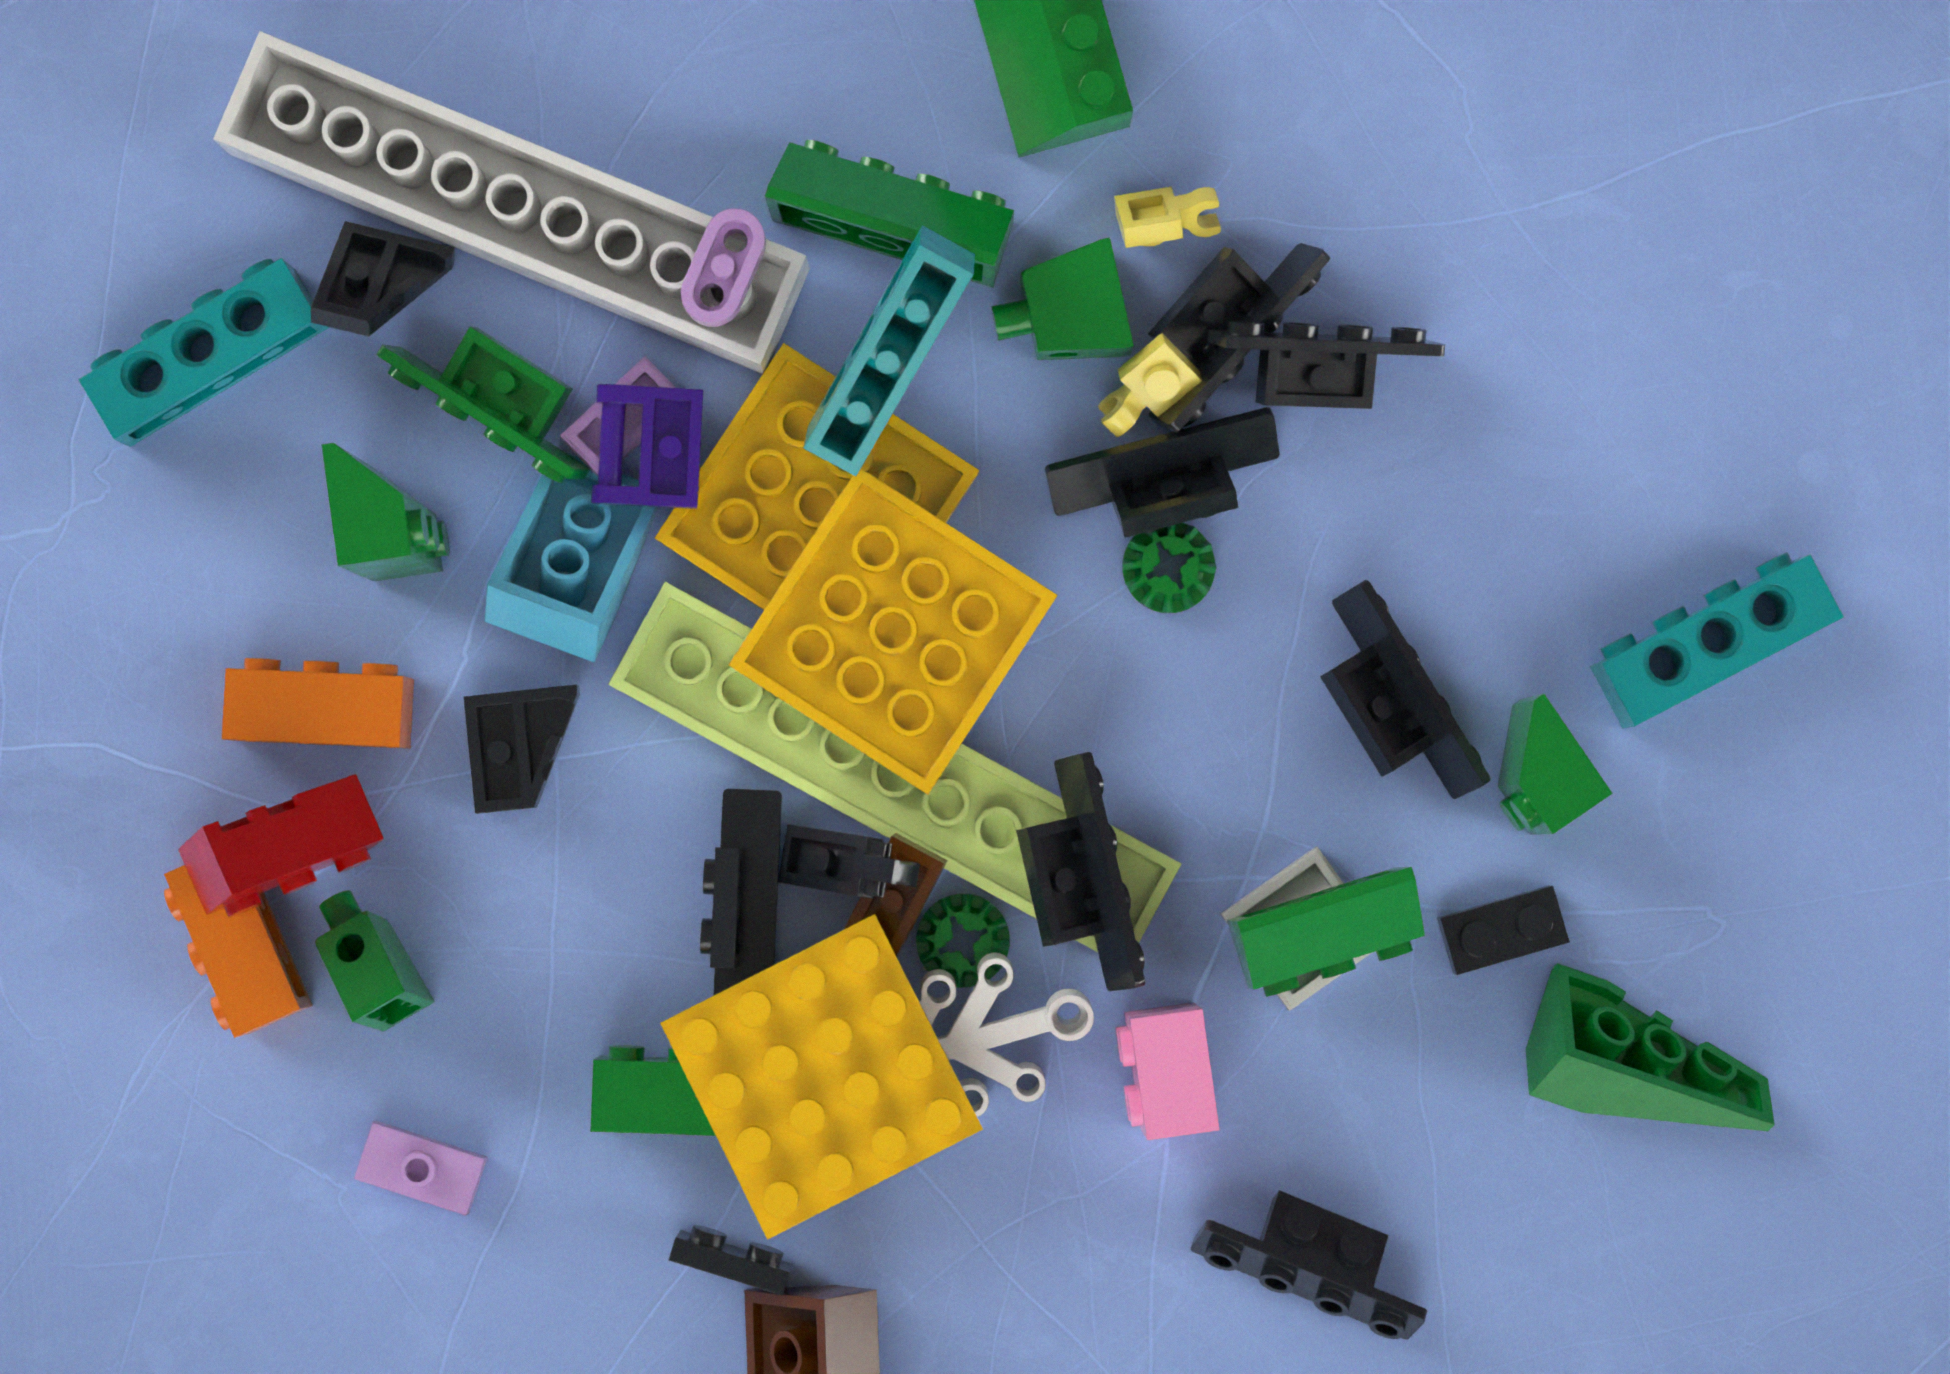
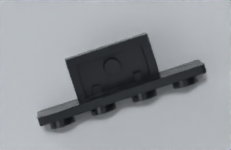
[1148,243,1330,432]
[1208,320,1445,409]
[1045,407,1280,538]
[1320,580,1490,799]
[1016,752,1145,991]
[700,789,782,995]
[1190,1190,1427,1340]

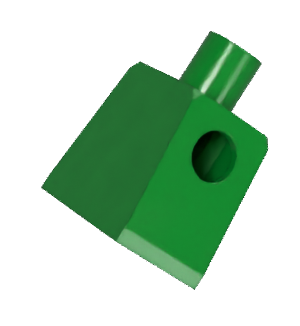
[991,237,1134,360]
[315,890,435,1031]

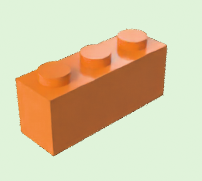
[222,658,414,749]
[164,865,313,1038]

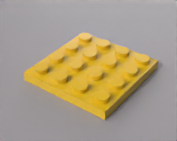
[655,343,980,610]
[729,468,1058,795]
[660,914,983,1240]

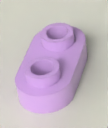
[681,208,766,327]

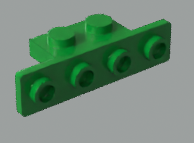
[376,326,590,483]

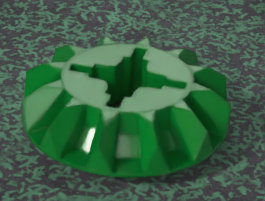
[1122,523,1217,613]
[916,893,1010,988]

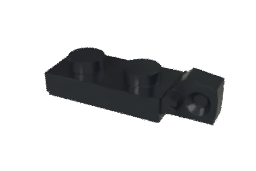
[778,824,920,899]

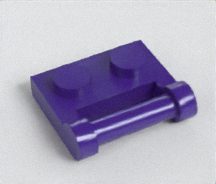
[591,384,704,509]

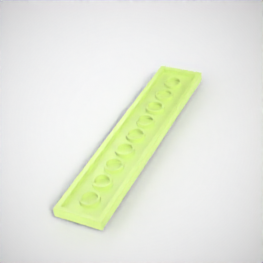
[608,582,1181,952]

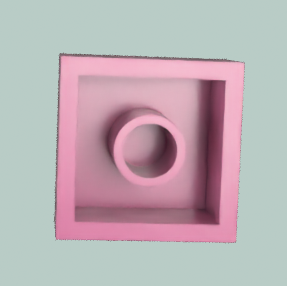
[1115,1002,1220,1140]

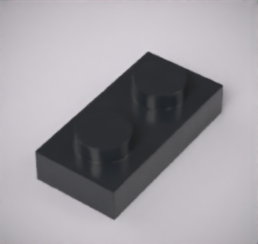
[1437,885,1570,975]
[669,1225,793,1295]

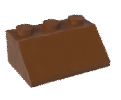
[744,1285,880,1374]

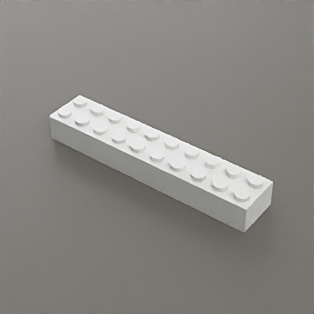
[213,31,810,374]

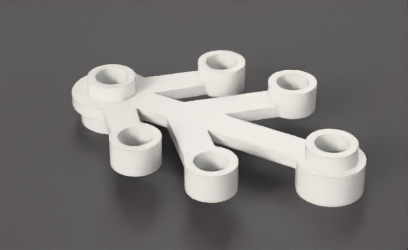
[919,953,1094,1117]

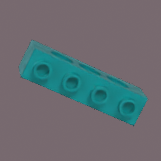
[803,225,975,476]
[78,258,330,447]
[1590,552,1844,729]

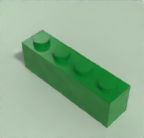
[590,1045,716,1136]

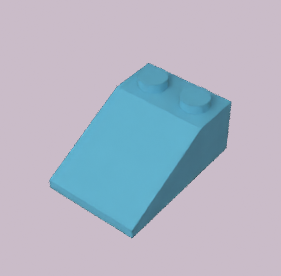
[485,453,658,663]

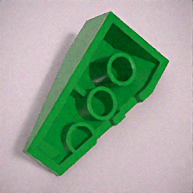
[1525,963,1775,1131]

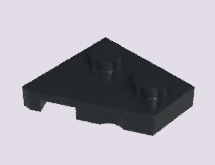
[311,221,455,337]
[463,684,580,814]

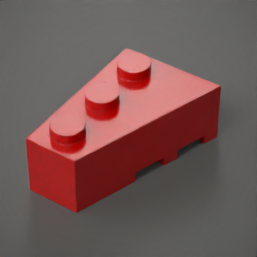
[178,774,384,917]

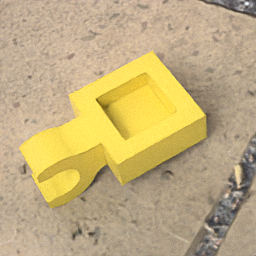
[1114,186,1221,248]
[1098,333,1202,437]

